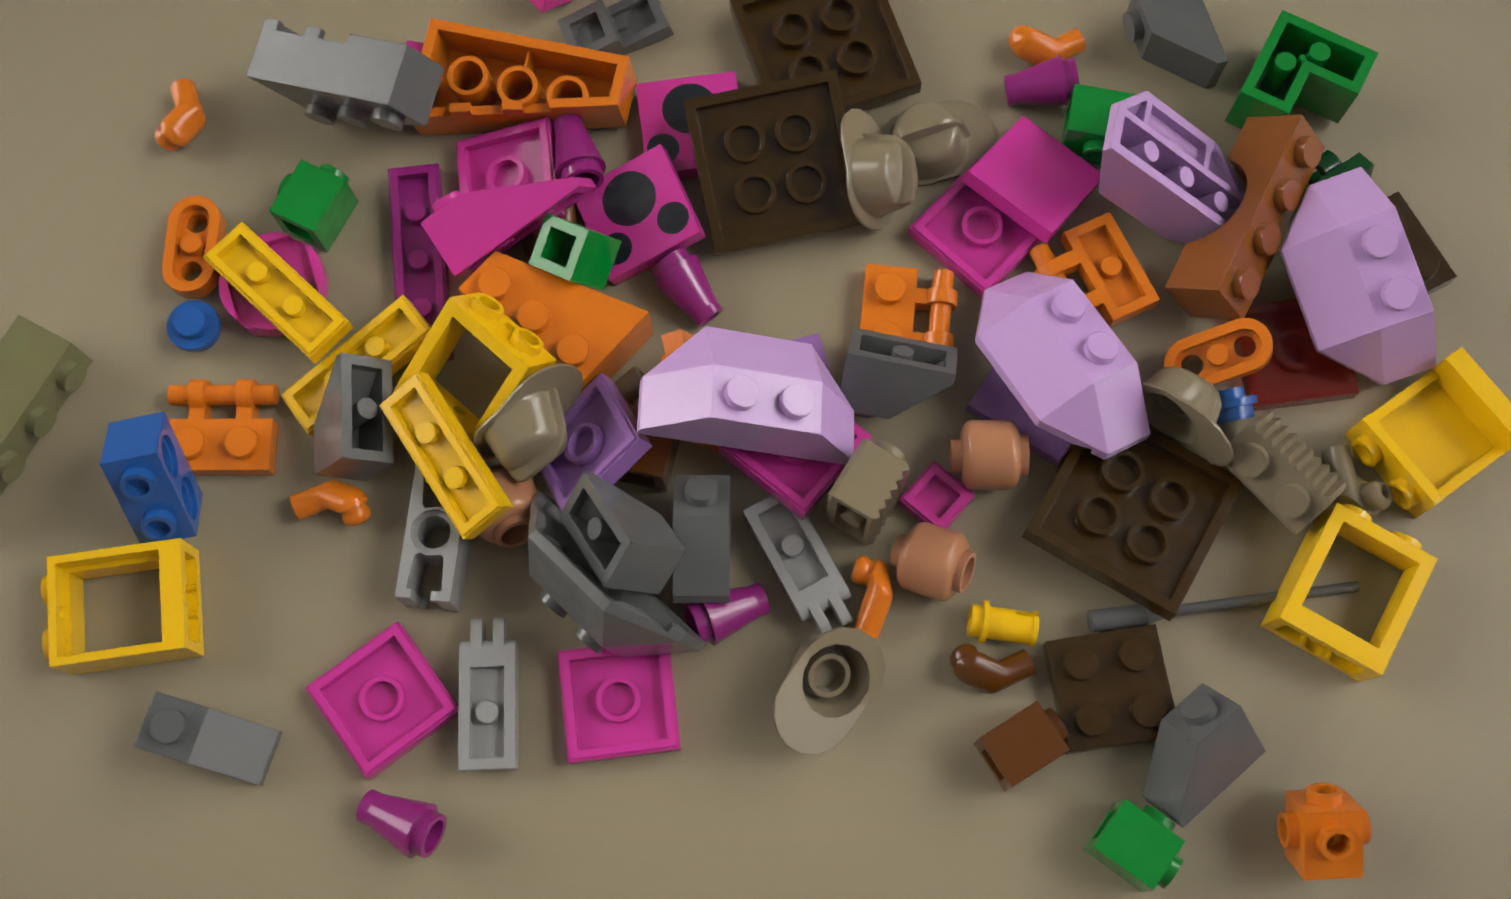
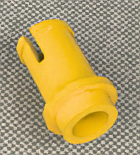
[966,600,1040,647]

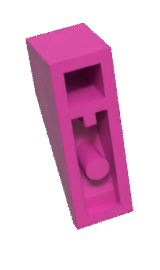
[421,177,597,276]

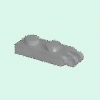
[743,495,852,635]
[458,618,519,772]

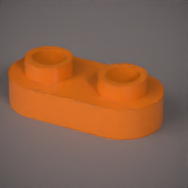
[162,195,226,299]
[1164,318,1273,387]

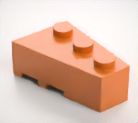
[458,251,654,392]

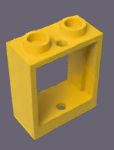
[392,292,557,461]
[1260,503,1438,682]
[41,538,204,675]

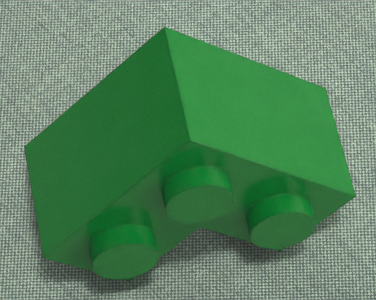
[1224,10,1379,129]

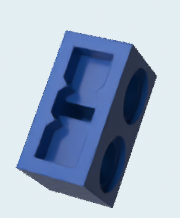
[99,412,203,544]

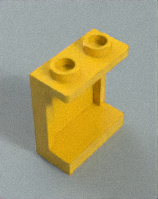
[1344,346,1511,519]

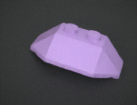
[1098,91,1246,243]
[1279,167,1436,385]
[975,272,1150,460]
[637,326,854,465]

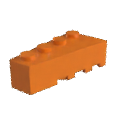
[414,18,637,136]

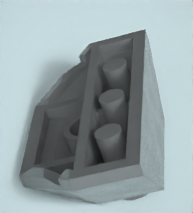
[528,490,706,657]

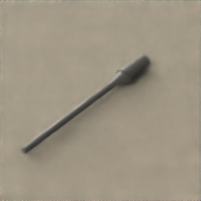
[1087,581,1360,632]

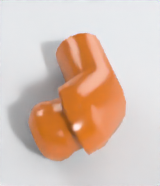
[1008,25,1086,65]
[155,79,206,151]
[290,480,371,526]
[850,555,893,639]

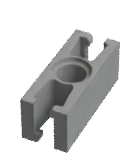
[394,465,471,612]

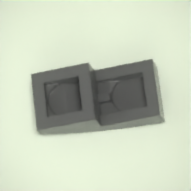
[557,0,674,55]

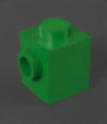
[1061,84,1136,164]
[269,159,358,252]
[528,213,622,290]
[1083,799,1186,892]

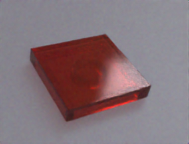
[1228,299,1360,411]

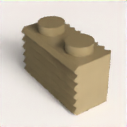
[1225,410,1346,535]
[825,438,909,545]

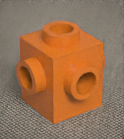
[1277,782,1371,881]

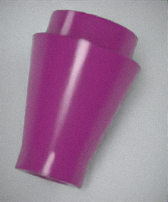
[1004,55,1079,106]
[553,114,606,192]
[651,247,723,328]
[683,583,770,646]
[356,789,447,858]

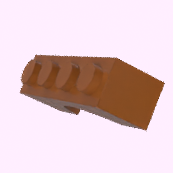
[1165,114,1325,320]

